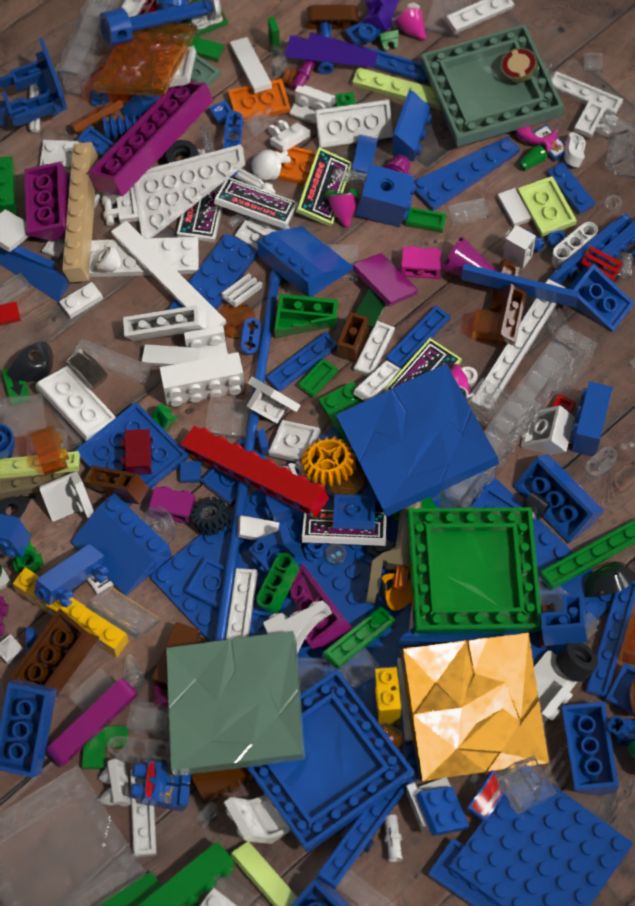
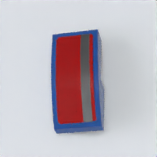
[466,770,510,821]

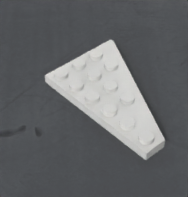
[134,144,246,239]

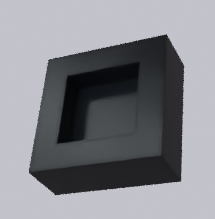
[366,539,395,558]

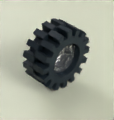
[191,496,231,536]

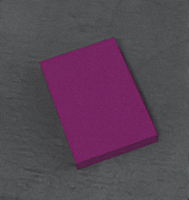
[353,253,418,307]

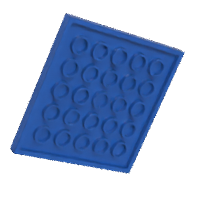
[448,766,634,906]

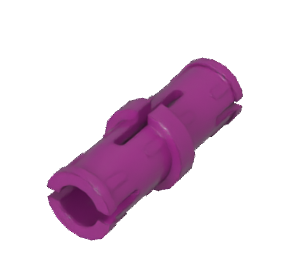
[291,59,316,91]

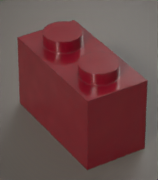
[122,429,152,475]

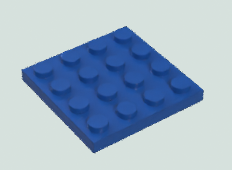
[75,402,189,507]

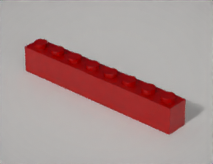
[180,426,329,518]

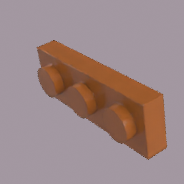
[68,99,124,133]

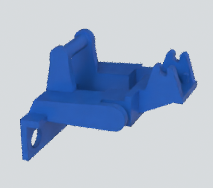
[0,37,67,128]

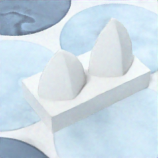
[98,759,132,807]

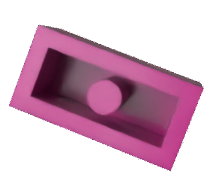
[401,246,442,279]

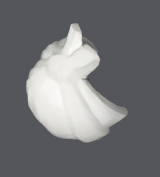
[251,150,291,180]

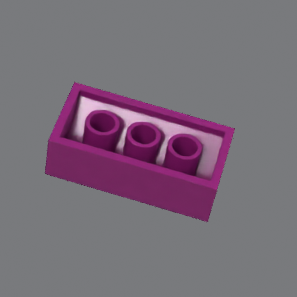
[24,161,69,241]

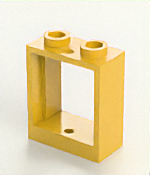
[375,667,401,726]

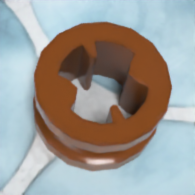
[282,68,297,86]

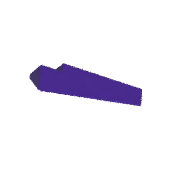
[363,0,399,32]
[285,32,378,67]

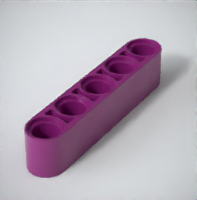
[46,678,138,767]

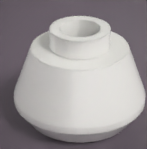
[96,247,121,272]

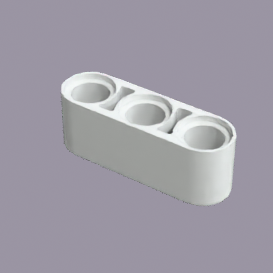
[551,222,598,269]

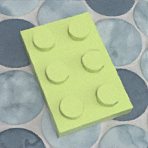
[517,176,577,237]

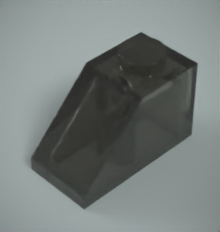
[65,349,108,391]

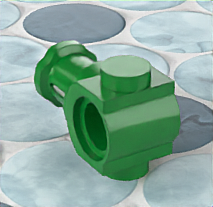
[13,531,44,573]

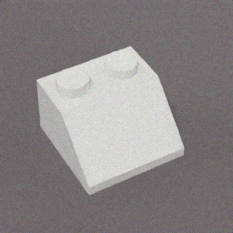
[521,406,575,455]

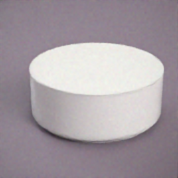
[461,367,478,387]

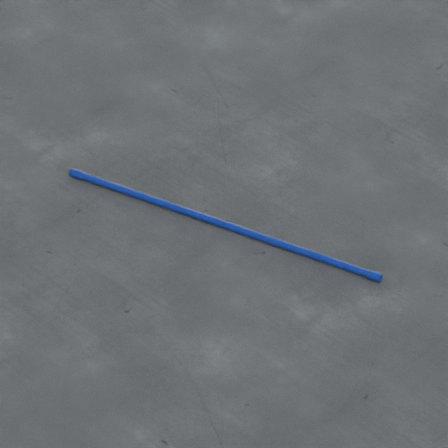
[214,268,281,641]

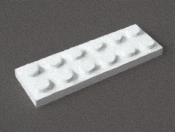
[89,237,199,277]

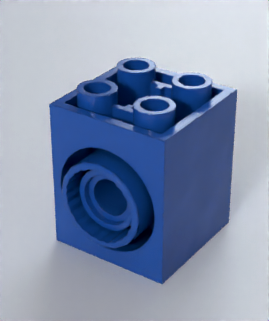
[356,164,416,227]

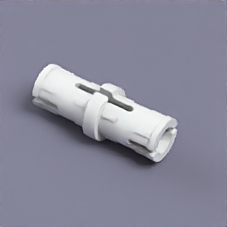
[384,815,403,862]

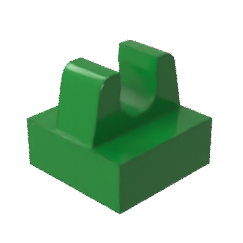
[377,30,399,51]
[151,404,177,431]

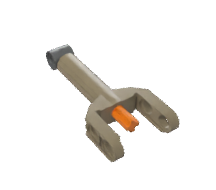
[366,501,422,604]

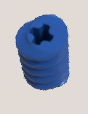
[103,114,142,140]

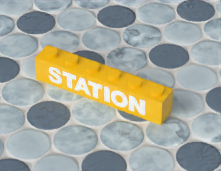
[13,567,129,658]

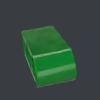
[257,552,299,614]

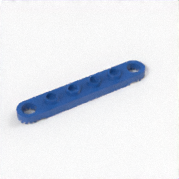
[548,213,632,285]

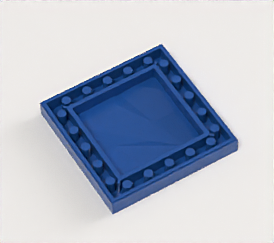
[336,363,499,517]
[246,669,415,853]

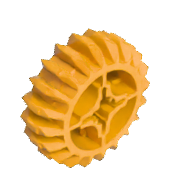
[301,436,357,487]

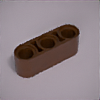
[306,5,359,30]

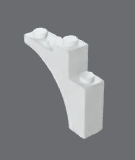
[263,600,332,655]

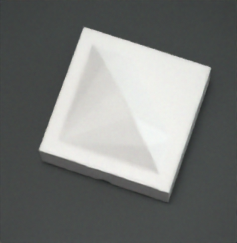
[0,634,24,664]

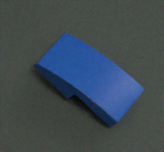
[351,134,377,174]

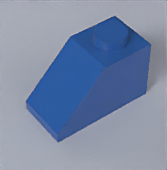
[121,86,160,120]
[264,494,298,522]

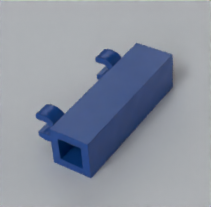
[34,544,109,608]

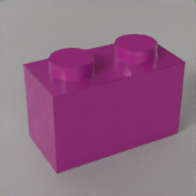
[149,486,196,525]

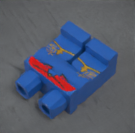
[130,760,191,812]

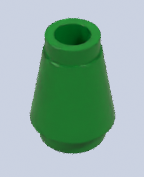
[519,145,548,171]

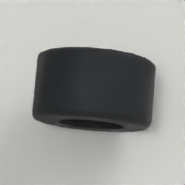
[165,140,199,164]
[556,643,598,682]

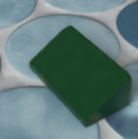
[355,287,386,329]

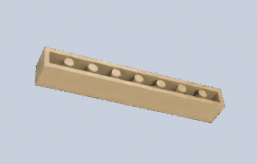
[62,142,98,283]

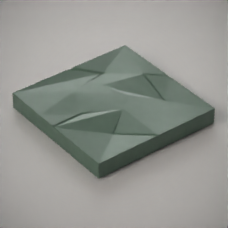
[421,24,564,147]
[166,631,305,776]

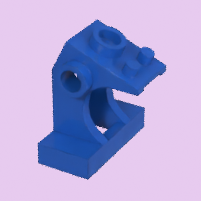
[249,523,303,574]

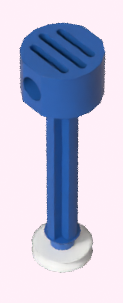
[99,0,221,47]

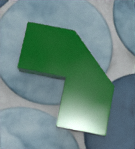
[82,726,129,770]

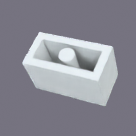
[502,225,536,270]

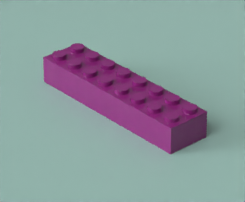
[87,80,213,197]

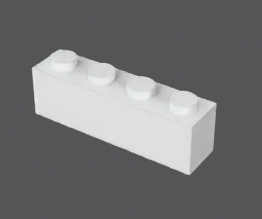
[123,305,207,341]

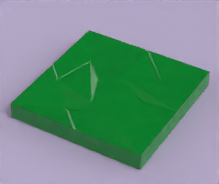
[405,507,542,634]

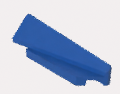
[0,246,70,302]
[396,628,502,647]

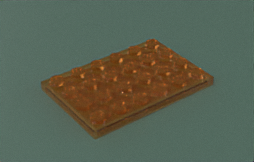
[93,23,198,96]

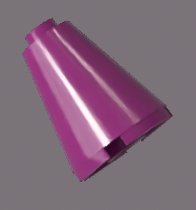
[441,236,495,277]

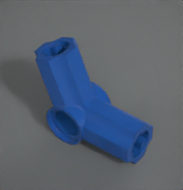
[607,715,635,746]

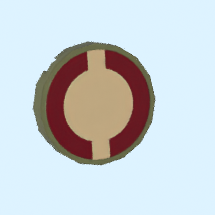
[500,48,538,83]

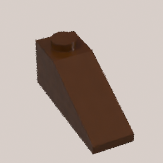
[83,465,149,505]

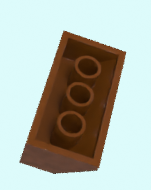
[9,608,100,697]

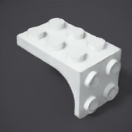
[224,795,291,844]

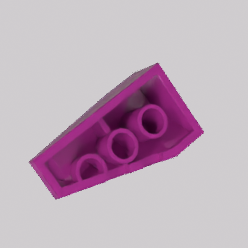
[290,564,353,648]

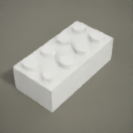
[160,352,245,407]

